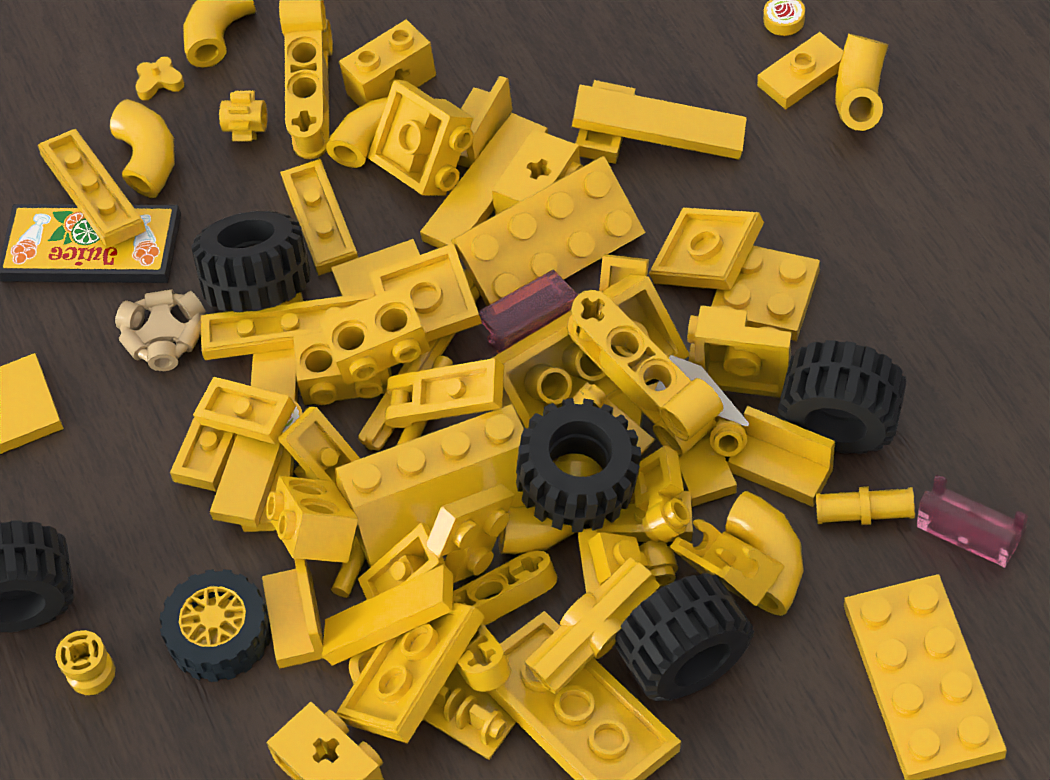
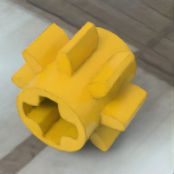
[219,91,267,142]

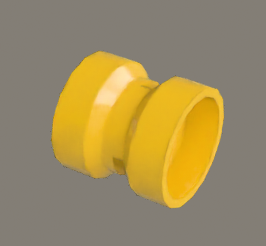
[56,630,115,695]

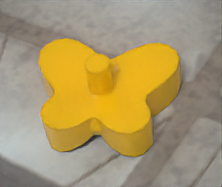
[135,57,185,101]

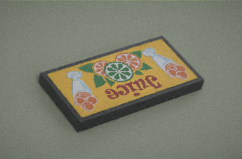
[0,204,181,283]

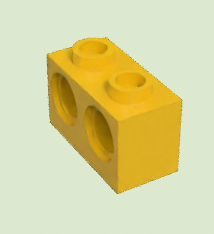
[318,284,431,385]
[294,332,392,405]
[266,476,358,563]

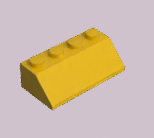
[491,274,689,428]
[335,404,525,567]

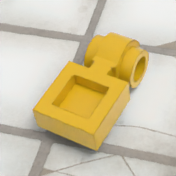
[634,445,690,542]
[588,532,678,587]

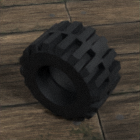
[192,211,311,312]
[778,340,906,454]
[516,398,641,532]
[0,520,74,633]
[615,573,754,701]

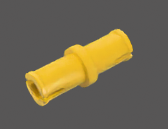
[816,486,915,525]

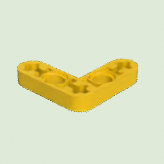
[453,550,557,692]

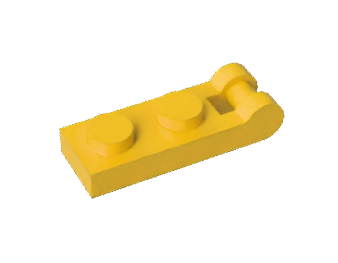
[385,358,504,428]

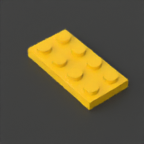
[451,156,645,318]
[844,574,1007,780]
[477,611,681,780]

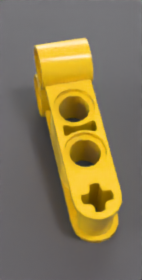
[279,0,333,159]
[567,290,724,457]

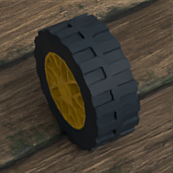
[159,569,271,682]

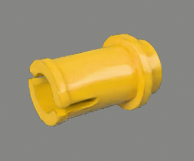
[709,410,747,457]

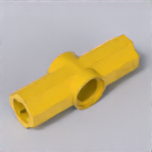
[525,557,661,695]

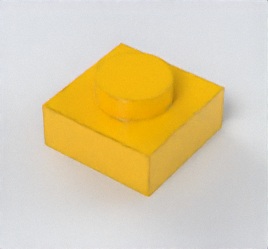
[599,254,649,292]

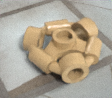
[115,289,206,371]

